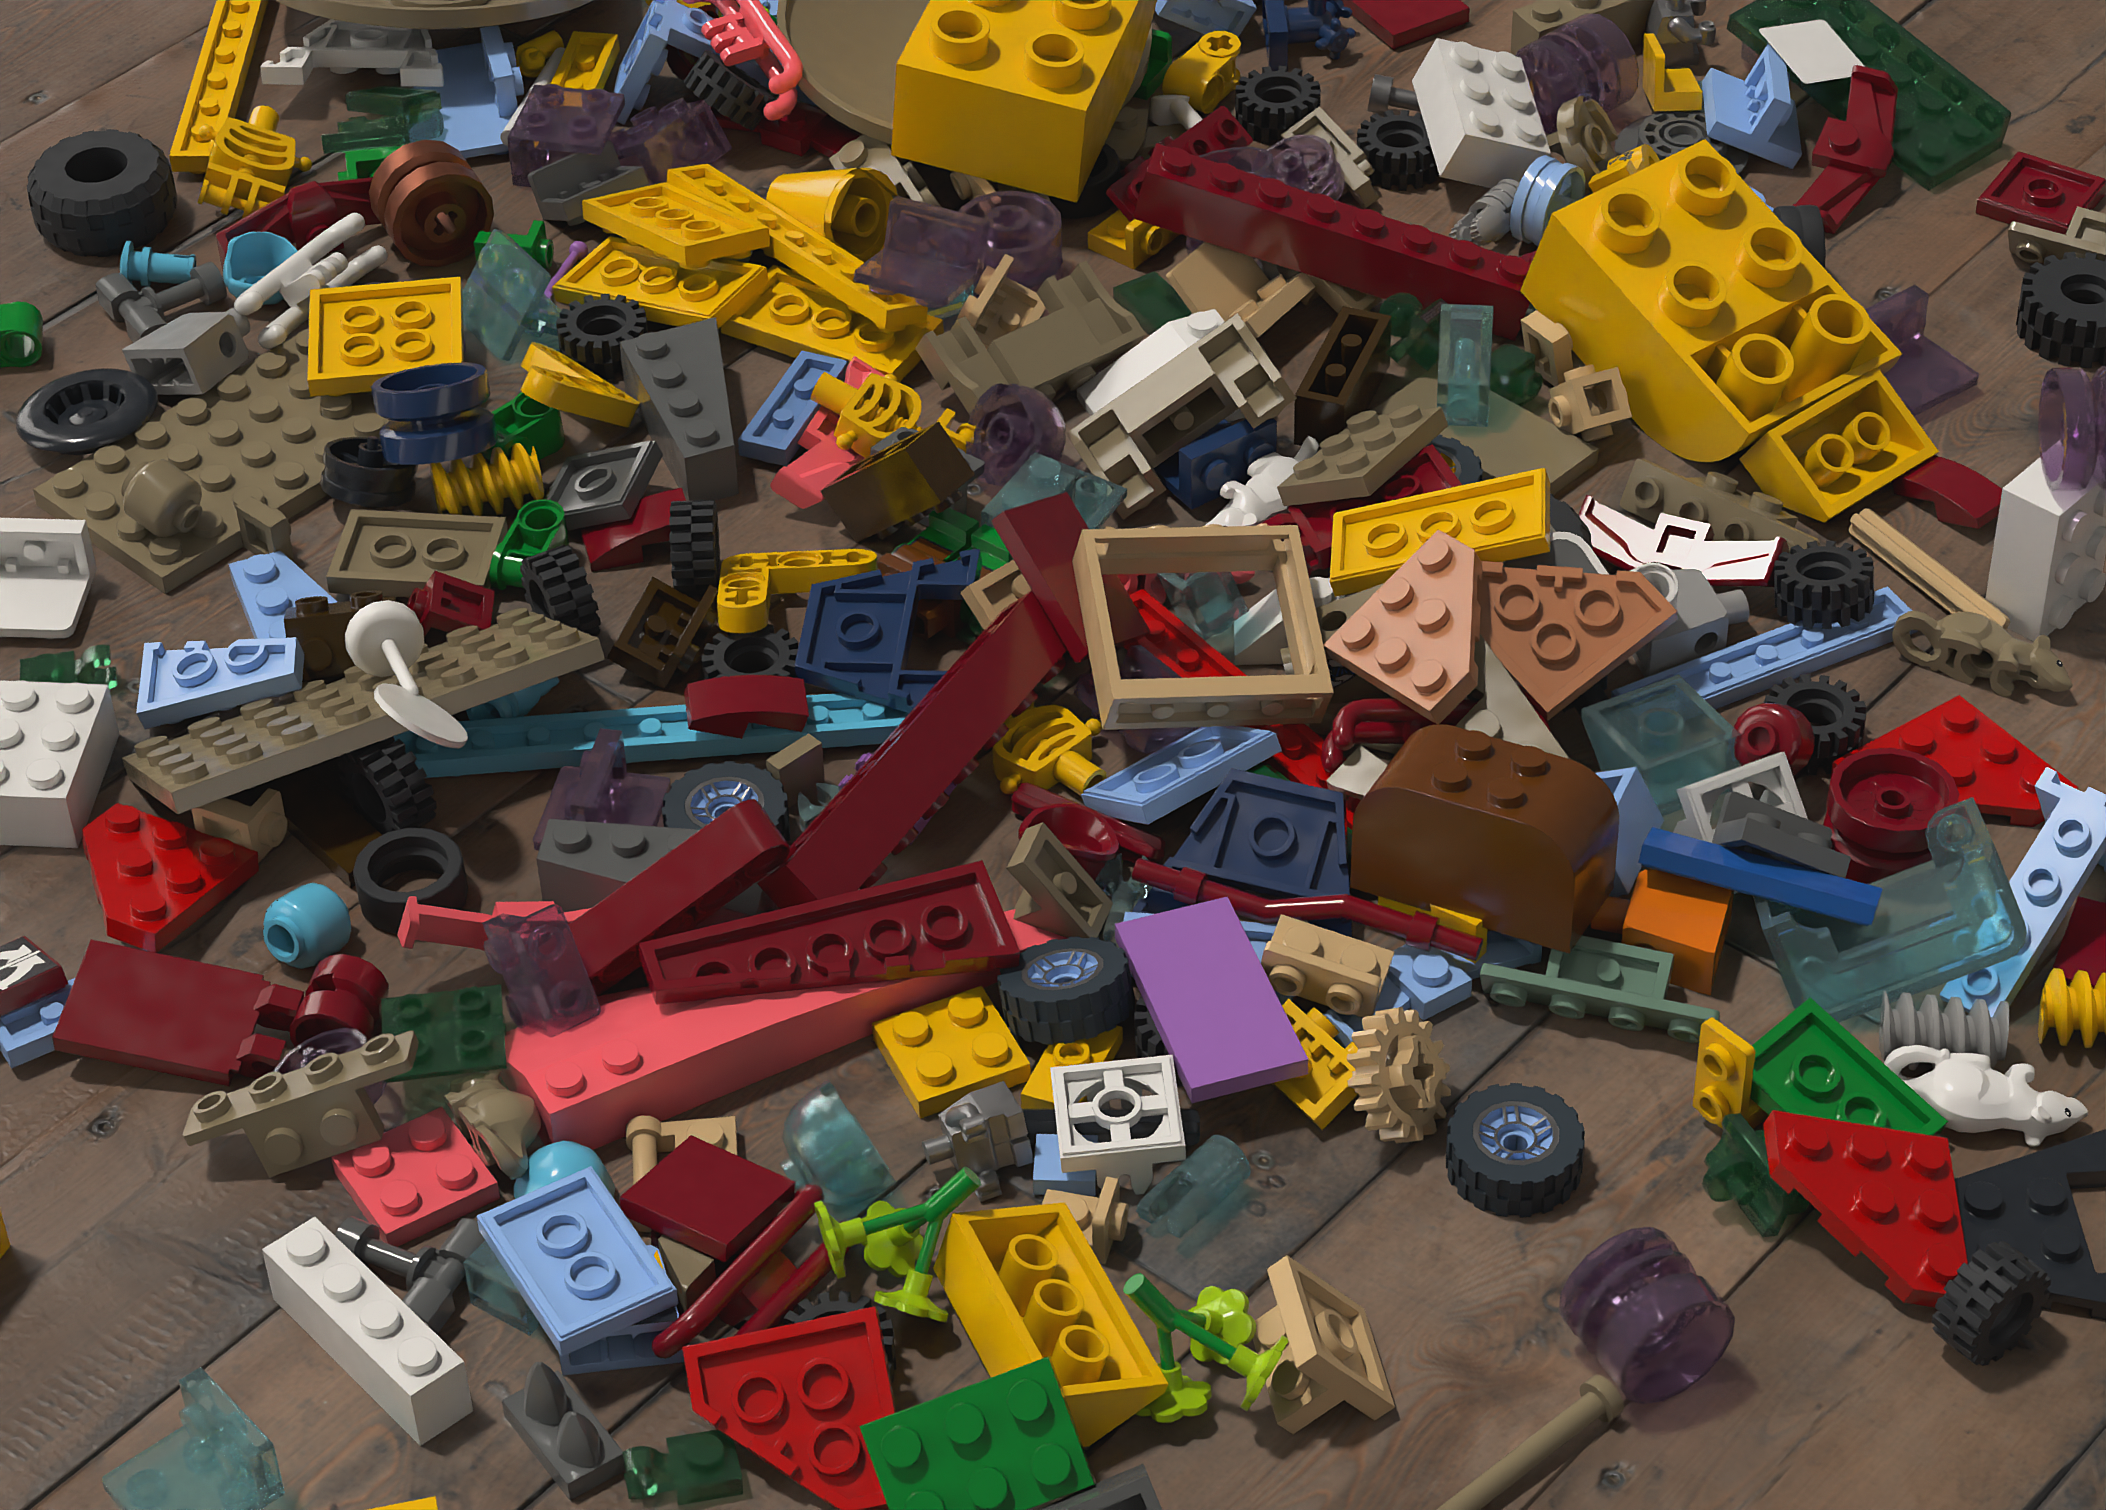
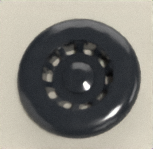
[16,368,158,456]

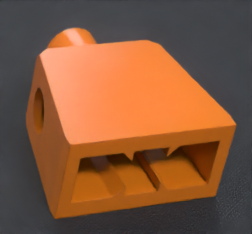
[1591,869,1734,995]

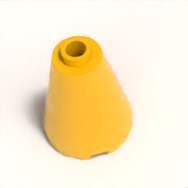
[766,167,900,262]

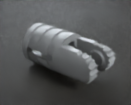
[1449,179,1519,246]

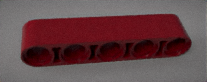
[521,799,790,1016]

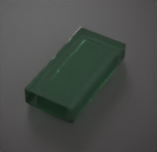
[345,85,442,117]
[1113,271,1192,335]

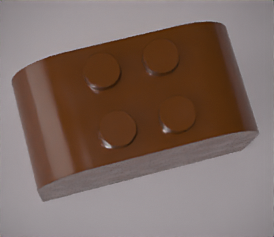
[1350,725,1619,954]

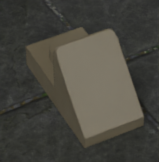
[1006,822,1113,938]

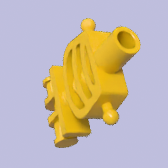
[198,106,312,219]
[810,372,983,458]
[979,702,1107,796]

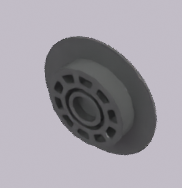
[1614,110,1749,175]

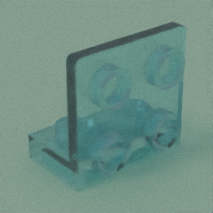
[102,1367,285,1510]

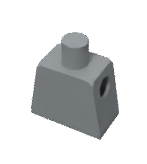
[122,308,250,395]
[1632,568,1749,678]

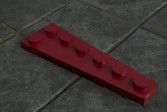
[639,860,1020,1005]

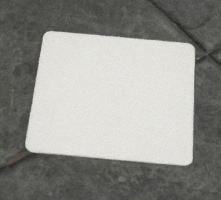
[1759,20,1865,84]

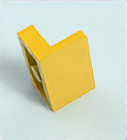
[1642,33,1702,111]

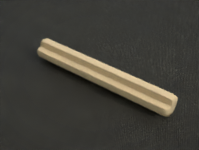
[1849,508,2010,632]

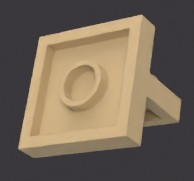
[1253,1255,1395,1434]

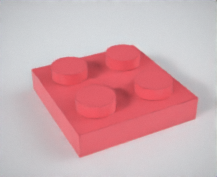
[331,1106,500,1247]

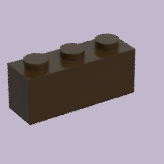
[1294,306,1392,451]
[820,421,975,543]

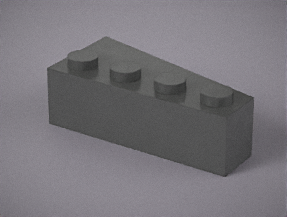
[620,317,739,501]
[536,819,776,931]

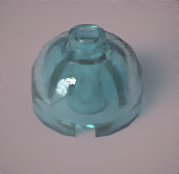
[780,1079,897,1207]

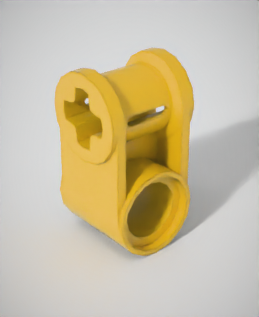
[1162,31,1241,114]

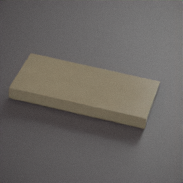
[1372,363,1599,495]

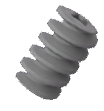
[1879,991,2009,1070]

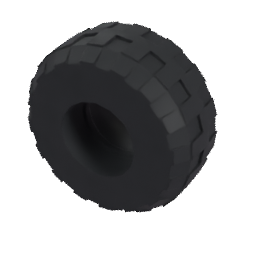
[27,129,177,257]

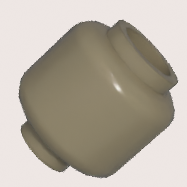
[121,459,202,538]

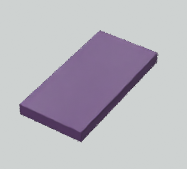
[1115,896,1308,1103]

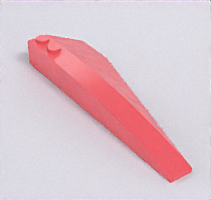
[482,909,1069,1150]

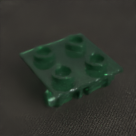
[381,984,507,1083]

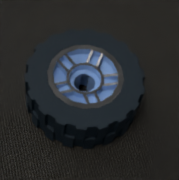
[662,761,791,842]
[997,937,1135,1044]
[1446,1083,1585,1218]

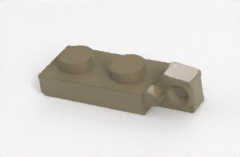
[1281,106,1380,209]

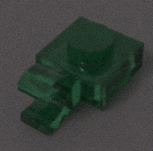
[20,645,118,689]
[623,1429,743,1506]

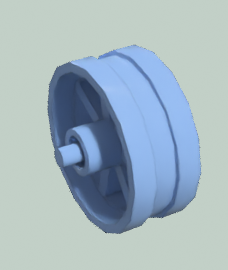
[1510,155,1586,246]

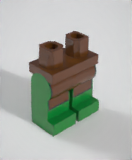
[877,508,1013,641]

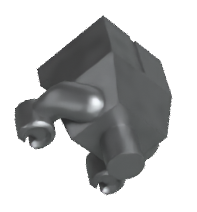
[1645,0,1716,67]
[922,1081,1034,1201]

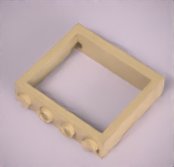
[1072,523,1334,730]

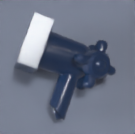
[1262,0,1356,71]

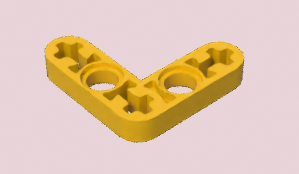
[520,342,640,427]
[717,549,877,633]

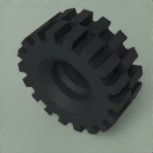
[2016,252,2106,368]

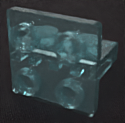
[463,229,562,361]

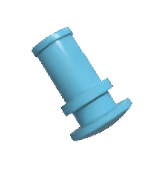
[120,241,197,287]

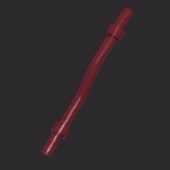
[1132,858,1483,961]

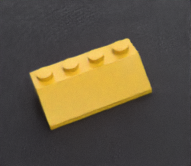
[933,1202,1168,1447]

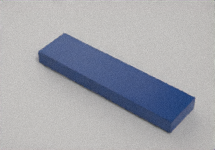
[1638,827,1883,926]

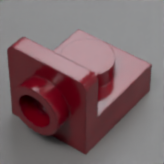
[407,571,495,637]

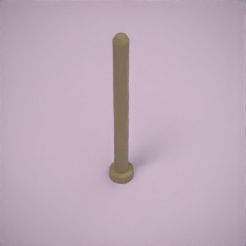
[1436,1374,1624,1510]

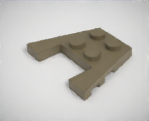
[1326,634,1569,800]

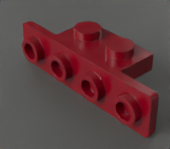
[1106,106,1253,222]

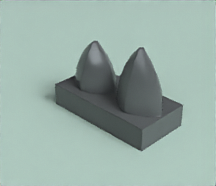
[502,1362,627,1500]

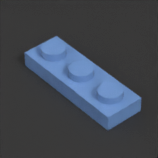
[738,351,848,466]

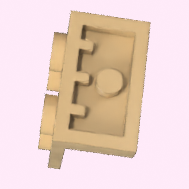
[1166,242,1316,339]

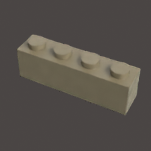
[1511,0,1654,80]

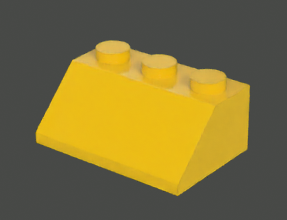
[1739,368,1939,523]

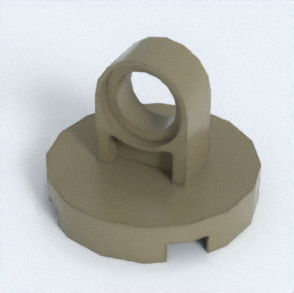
[1546,96,1618,191]

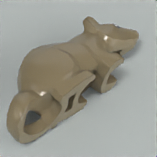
[1892,611,2073,697]
[443,1065,541,1180]

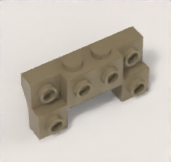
[915,260,1146,424]
[1066,313,1297,520]

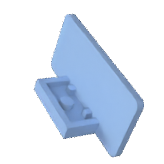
[413,25,526,159]

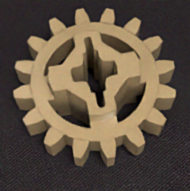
[1347,1007,1451,1144]

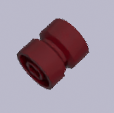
[290,954,389,1061]

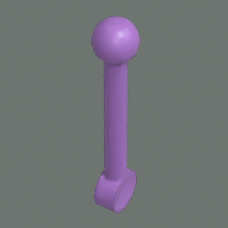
[532,241,588,309]

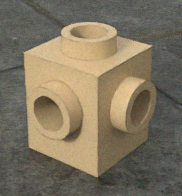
[1549,365,1632,442]

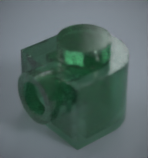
[1469,344,1543,407]

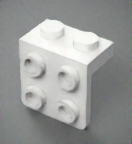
[0,518,97,639]

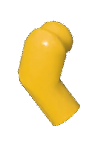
[515,30,564,79]

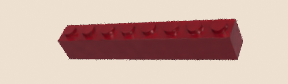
[1132,143,1531,341]
[757,590,1067,909]

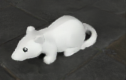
[1206,436,1319,527]
[1884,1045,2088,1148]

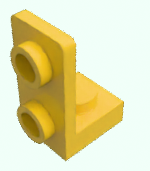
[1692,1017,1769,1140]

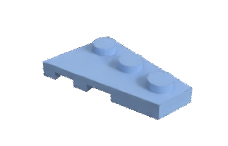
[229,551,337,639]
[136,637,304,729]

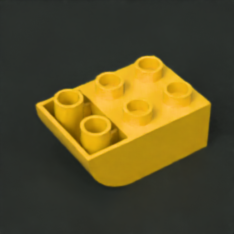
[891,0,1157,203]
[1520,139,1902,462]

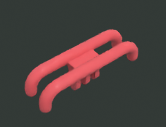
[683,0,803,121]

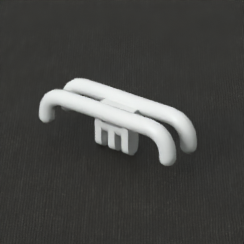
[234,213,388,349]

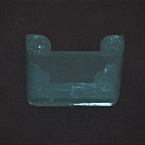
[1753,797,2027,1023]

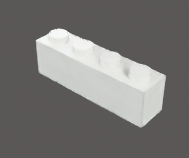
[262,1217,473,1446]

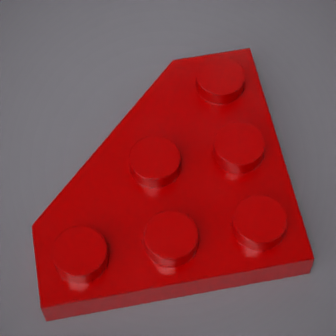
[1831,695,2078,827]
[82,803,259,953]
[1763,1110,1968,1307]
[682,1306,897,1510]

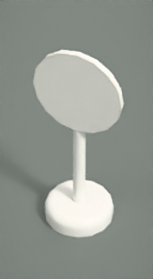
[345,600,468,749]

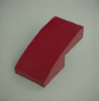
[1892,455,2002,529]
[581,488,686,572]
[684,675,809,739]

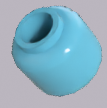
[263,883,351,969]

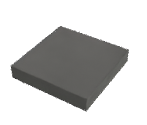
[544,440,663,531]

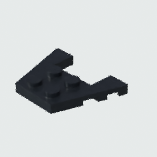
[1954,1129,2106,1320]

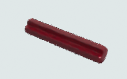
[1011,782,1165,864]

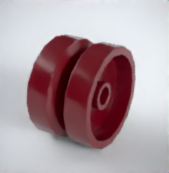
[1823,748,1959,893]

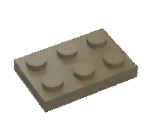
[1277,405,1448,506]
[326,509,508,599]

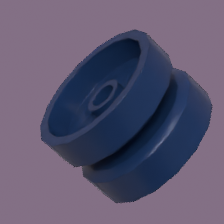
[371,362,498,465]

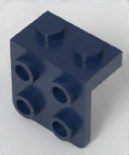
[1153,418,1277,510]

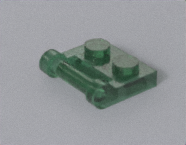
[321,108,444,154]

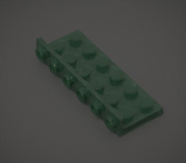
[1726,0,2011,191]

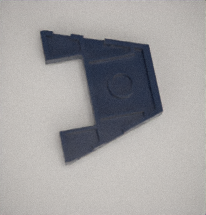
[794,549,982,713]
[1132,768,1353,938]

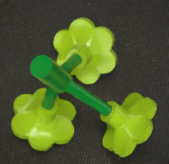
[814,1166,981,1322]
[1123,1273,1288,1423]

